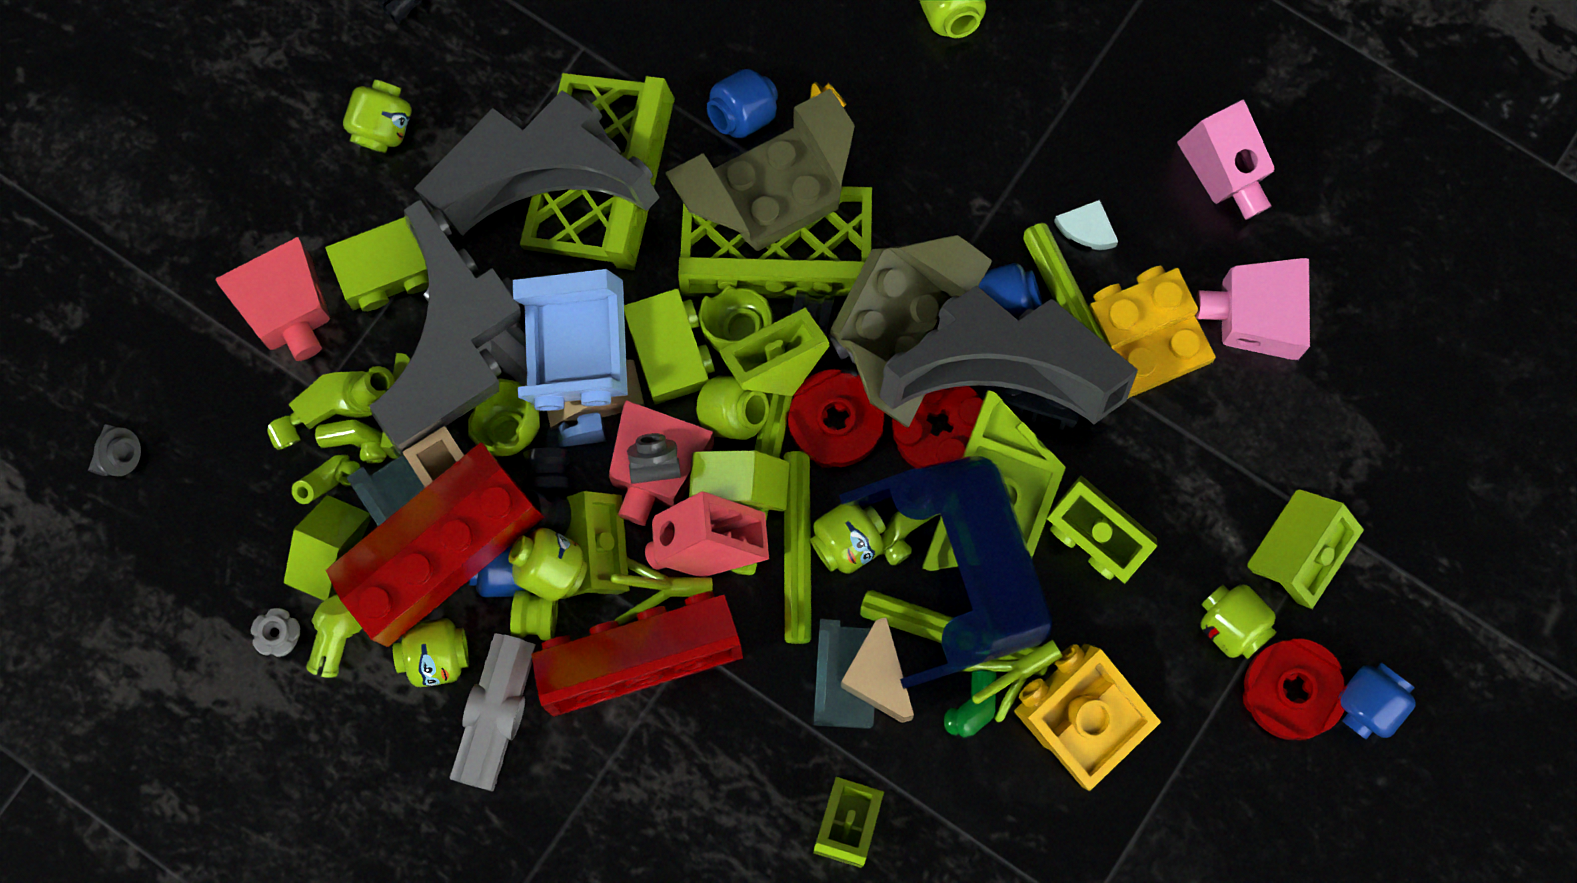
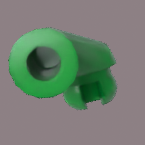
[944,671,997,737]

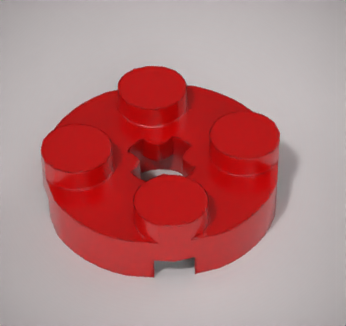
[788,369,885,468]
[891,386,983,474]
[1243,639,1347,740]

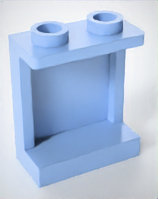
[513,269,628,411]

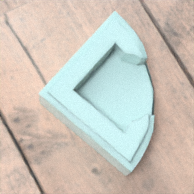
[1054,200,1118,250]

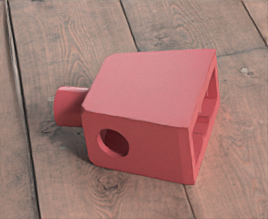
[216,237,330,361]
[609,400,715,526]
[645,491,769,577]

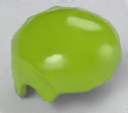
[697,285,774,354]
[468,378,540,456]

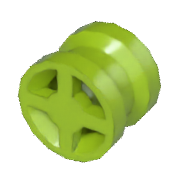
[510,590,558,641]

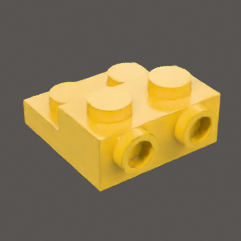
[1089,266,1216,399]
[1014,643,1161,791]

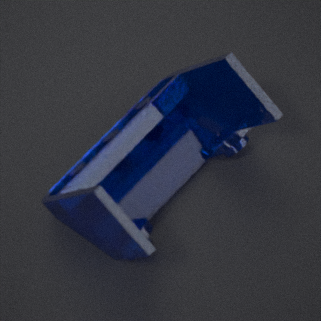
[839,455,1052,689]

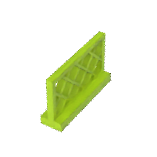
[520,73,675,270]
[678,187,872,301]

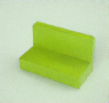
[1247,490,1364,609]
[561,491,630,599]

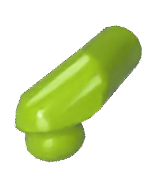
[292,454,361,504]
[880,496,936,565]

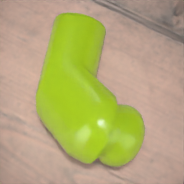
[315,419,387,464]

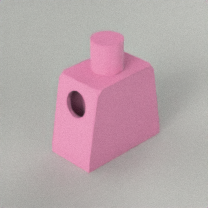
[1177,100,1274,220]
[1196,258,1310,360]

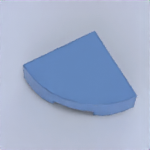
[557,412,607,447]

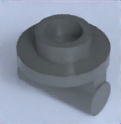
[88,424,141,476]
[627,433,681,484]

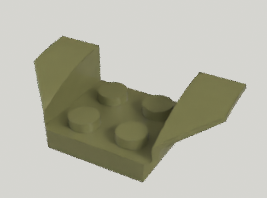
[666,89,855,251]
[829,235,992,427]

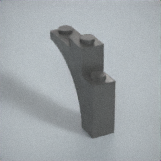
[414,90,660,236]
[369,200,521,456]
[879,286,1138,424]

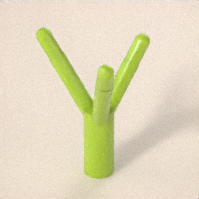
[611,557,713,627]
[948,640,1063,722]

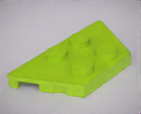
[922,390,1066,571]

